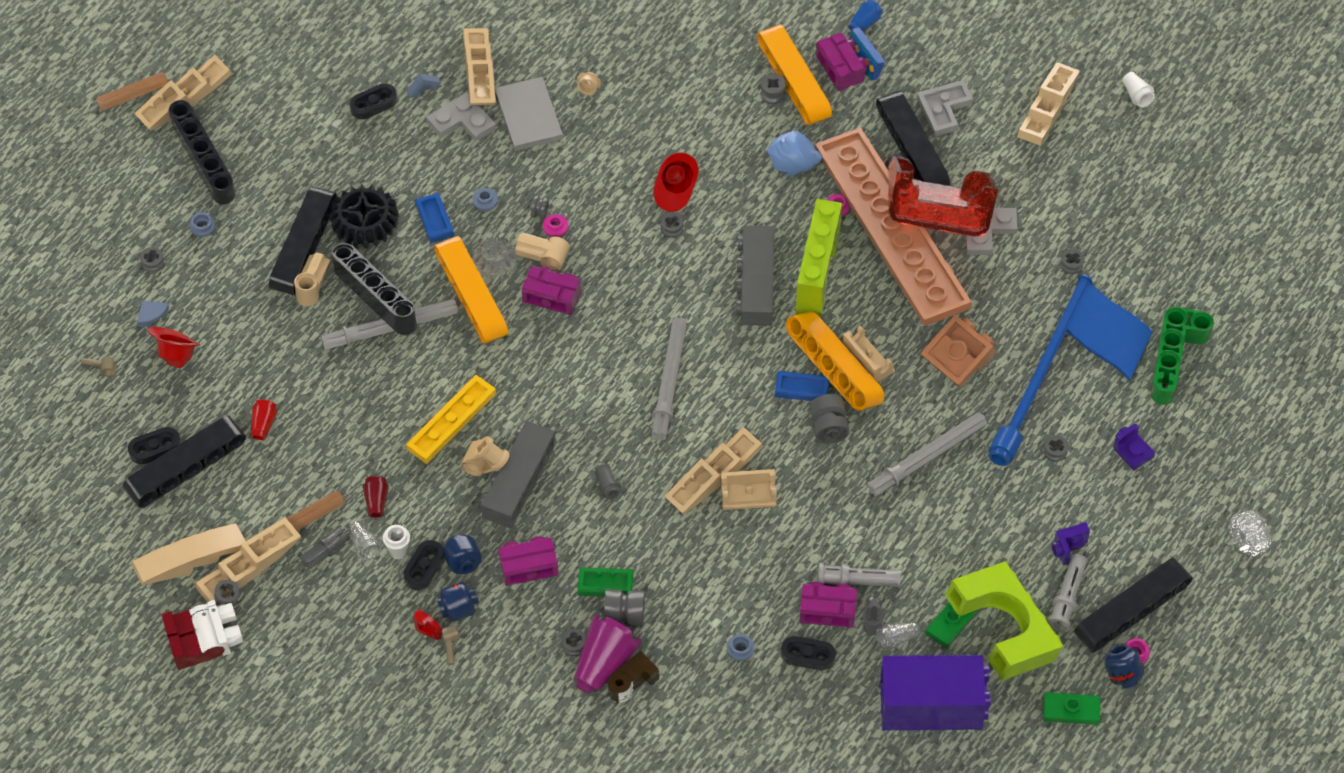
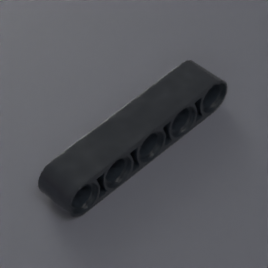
[876,91,950,195]
[169,100,235,205]
[269,186,337,295]
[332,243,417,335]
[123,416,246,508]
[1074,558,1193,653]

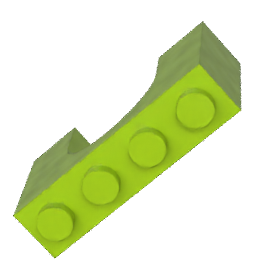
[796,199,842,319]
[945,561,1063,681]

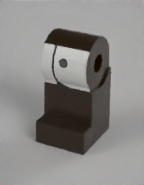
[607,650,660,703]

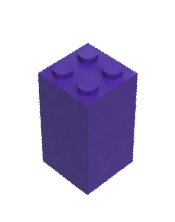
[880,655,991,730]

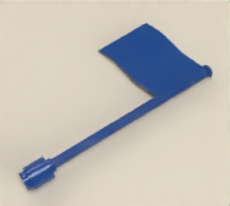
[989,274,1152,466]

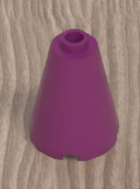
[574,614,642,694]

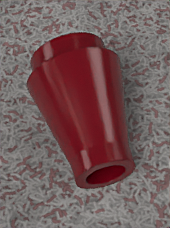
[362,476,389,518]

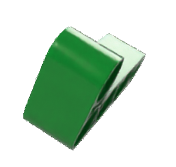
[1151,307,1214,405]

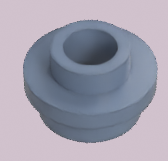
[472,188,498,212]
[189,212,215,237]
[727,634,754,661]

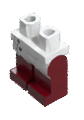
[161,600,243,671]

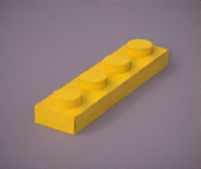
[406,375,496,464]

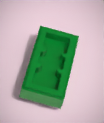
[578,567,634,597]
[925,602,979,649]
[1043,692,1100,725]

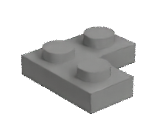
[917,80,973,137]
[426,92,496,141]
[965,208,1017,255]

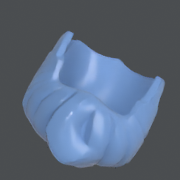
[767,131,822,177]

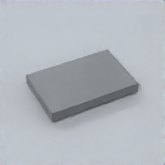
[495,77,563,151]

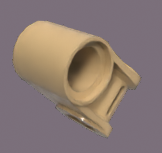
[460,436,510,476]

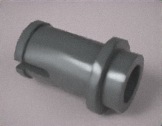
[594,464,621,499]

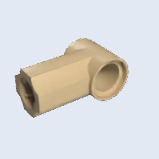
[515,233,570,271]
[294,252,331,306]

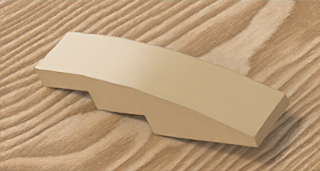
[463,28,496,105]
[134,55,233,131]
[1017,62,1080,146]
[665,427,764,515]
[196,517,301,604]
[132,523,245,585]

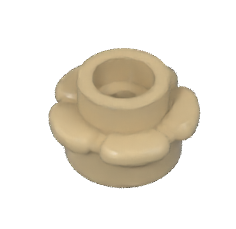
[577,72,601,95]

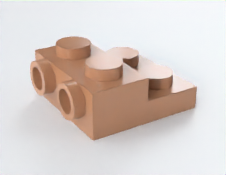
[920,315,997,388]

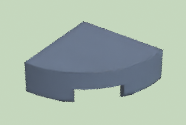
[406,74,441,97]
[137,300,169,327]

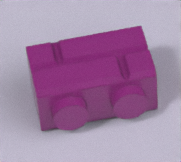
[816,32,867,91]
[521,266,581,315]
[498,536,559,586]
[799,581,857,628]

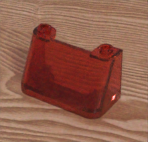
[888,156,998,237]

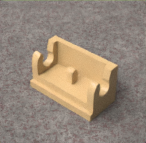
[843,326,895,382]
[721,469,777,510]

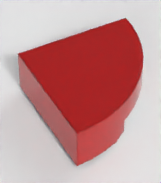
[413,609,443,640]

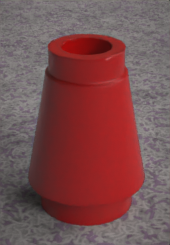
[250,399,278,441]

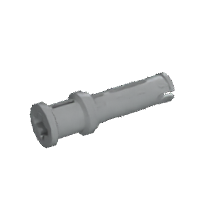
[1047,554,1088,633]
[818,562,901,587]

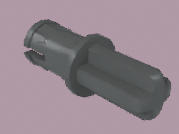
[300,525,351,569]
[862,597,884,635]

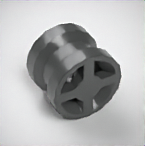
[761,73,786,105]

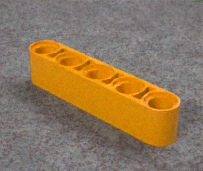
[757,24,832,126]
[434,236,509,344]
[786,311,884,411]

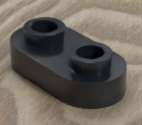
[349,83,397,119]
[128,427,181,464]
[404,540,444,590]
[781,636,836,671]

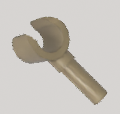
[81,356,117,376]
[442,625,460,665]

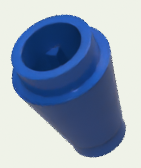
[848,0,883,32]

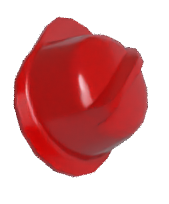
[653,152,699,212]
[148,327,200,368]

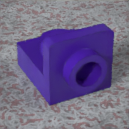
[1113,423,1155,471]
[1051,522,1090,565]

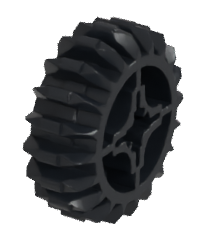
[329,184,399,249]

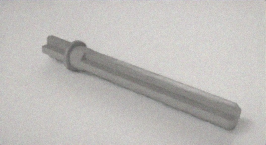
[321,299,458,350]
[652,317,687,441]
[867,413,987,497]

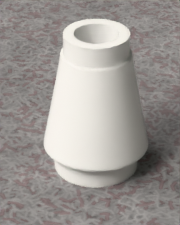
[1123,72,1155,107]
[383,525,410,559]

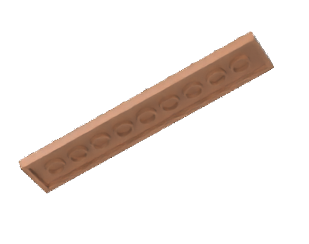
[815,127,972,326]

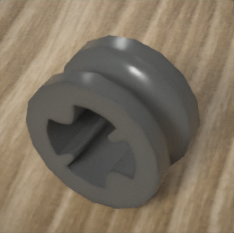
[531,195,549,220]
[661,212,683,238]
[140,247,164,272]
[1060,249,1084,274]
[1044,435,1068,462]
[214,580,239,606]
[562,629,586,656]

